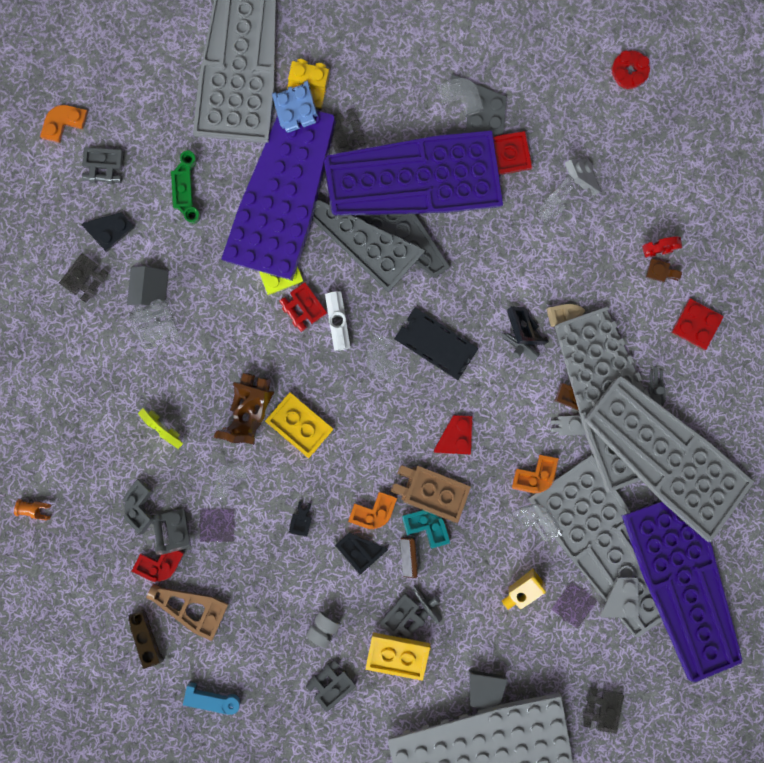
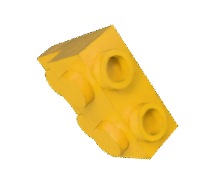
[287,59,330,109]

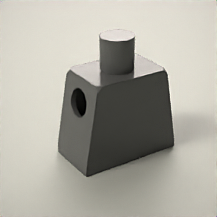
[469,670,507,714]

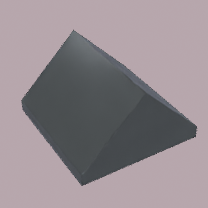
[127,266,169,309]

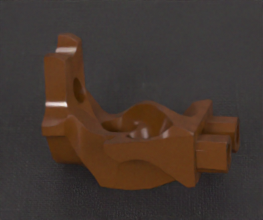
[213,373,274,445]

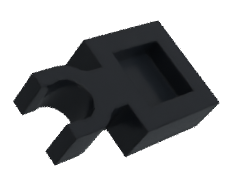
[288,501,311,537]

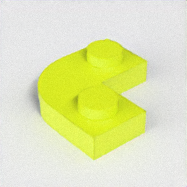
[138,408,183,449]

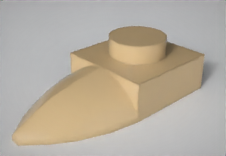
[547,304,585,327]

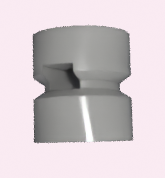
[306,611,341,649]

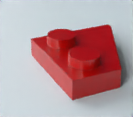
[434,415,472,455]

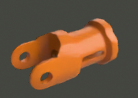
[14,499,51,520]

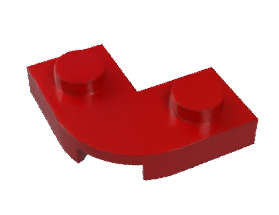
[132,544,185,582]

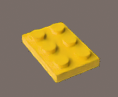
[265,392,334,458]
[365,632,430,681]

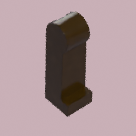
[128,610,164,669]

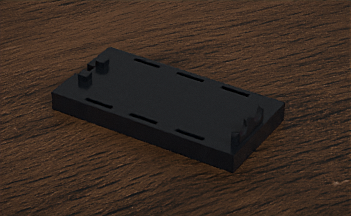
[394,308,479,381]

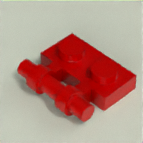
[279,282,327,332]

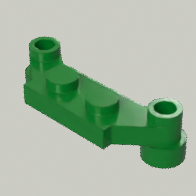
[171,150,200,224]

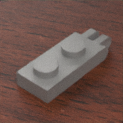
[550,416,585,436]

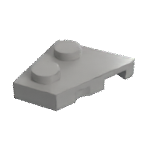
[565,159,601,195]
[599,577,639,618]

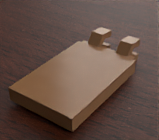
[390,465,471,523]

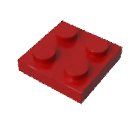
[493,131,532,175]
[671,298,724,350]

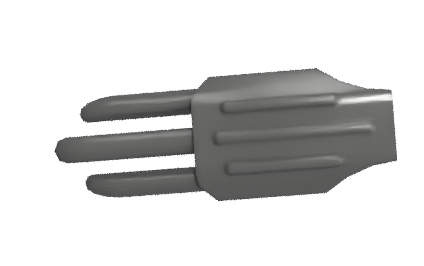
[501,333,540,361]
[649,367,666,406]
[413,585,442,624]

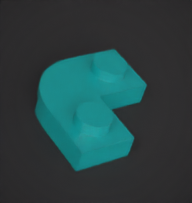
[402,510,450,549]

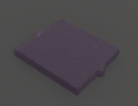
[198,510,236,542]
[552,582,597,628]

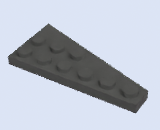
[312,199,427,292]
[354,214,450,279]

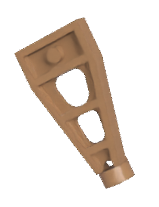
[146,584,229,641]

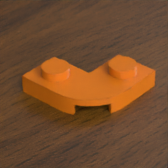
[40,105,88,143]
[512,455,559,493]
[348,491,397,529]

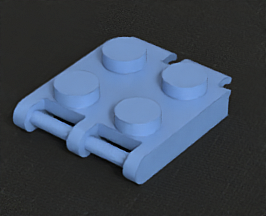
[272,81,318,133]

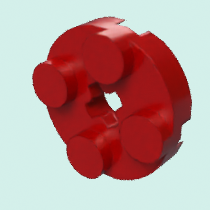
[611,50,650,89]
[642,236,683,258]

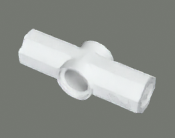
[325,291,351,351]

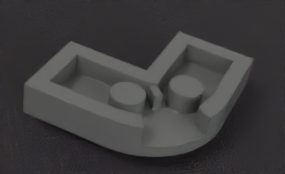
[123,479,154,534]

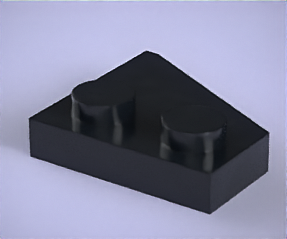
[81,212,135,252]
[507,306,549,345]
[334,532,388,575]

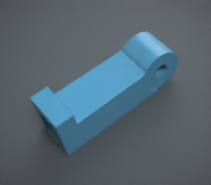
[183,682,241,715]

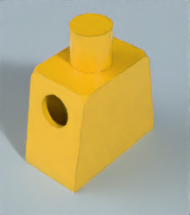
[502,568,546,610]

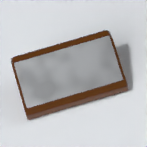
[400,537,418,578]

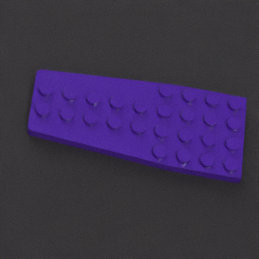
[221,111,336,281]
[324,131,503,215]
[622,501,742,682]

